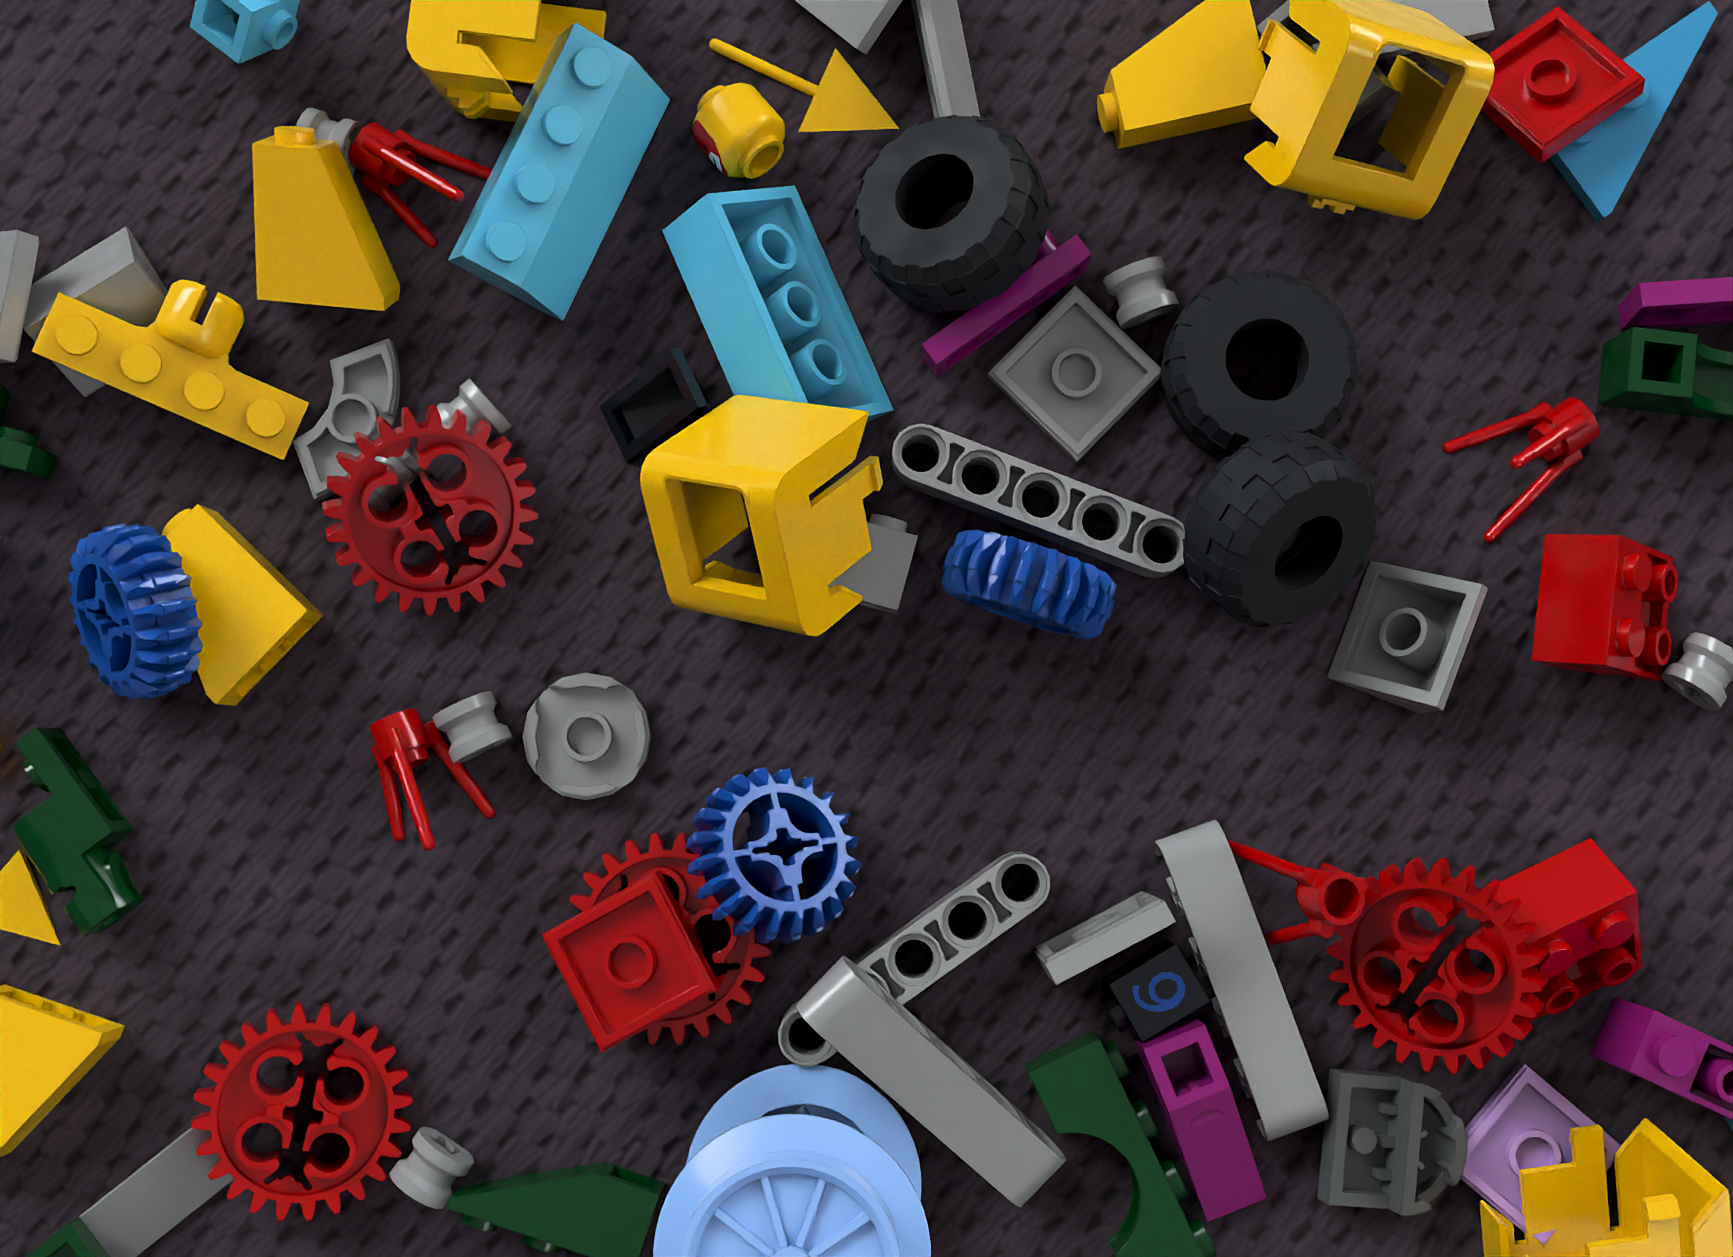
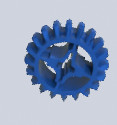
[68,523,203,700]
[941,529,1117,639]
[686,767,862,944]

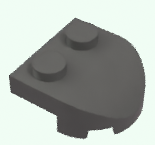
[1317,1068,1467,1216]

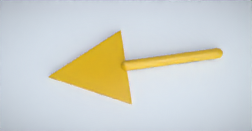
[709,38,899,132]
[0,848,61,946]

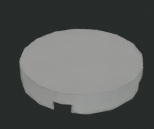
[523,673,652,800]

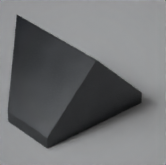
[600,347,711,462]

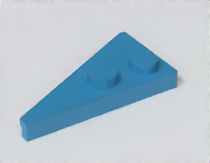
[1550,1,1718,223]

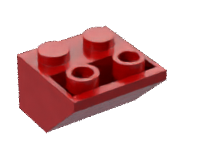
[1531,534,1678,681]
[1479,838,1642,1022]

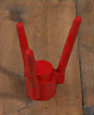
[348,122,493,248]
[1442,397,1600,543]
[369,708,495,851]
[1228,840,1368,946]

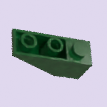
[446,1162,666,1257]

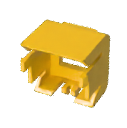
[406,0,607,122]
[1244,0,1495,220]
[640,394,883,637]
[1479,1118,1733,1257]

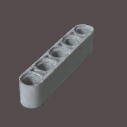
[891,424,1185,578]
[1154,819,1329,1142]
[778,852,1050,1066]
[796,956,1067,1207]

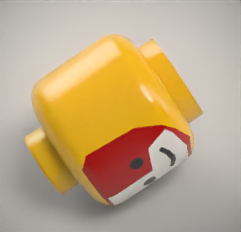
[692,83,785,179]

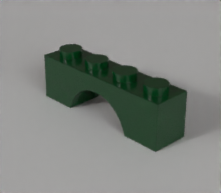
[1598,327,1733,421]
[1024,1031,1217,1257]

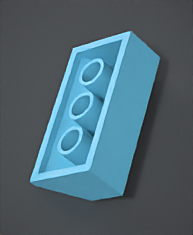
[448,22,670,321]
[662,185,894,422]

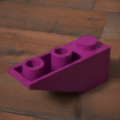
[1590,997,1733,1120]
[1132,1014,1267,1222]

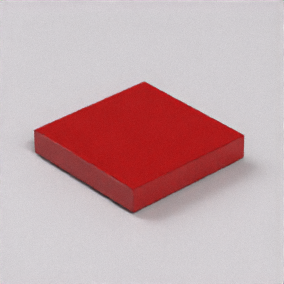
[1481,6,1645,164]
[542,871,721,1053]

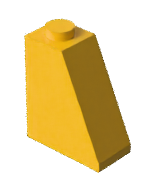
[1097,0,1267,149]
[252,126,400,311]
[162,504,323,706]
[0,984,125,1157]

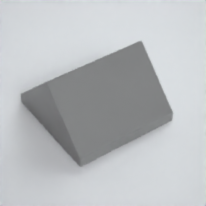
[24,226,168,397]
[1327,560,1488,713]

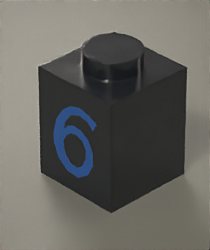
[1100,939,1210,1042]

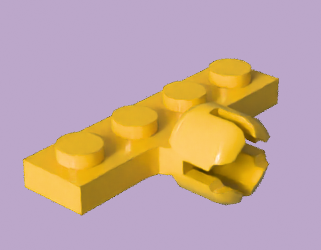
[32,279,309,461]

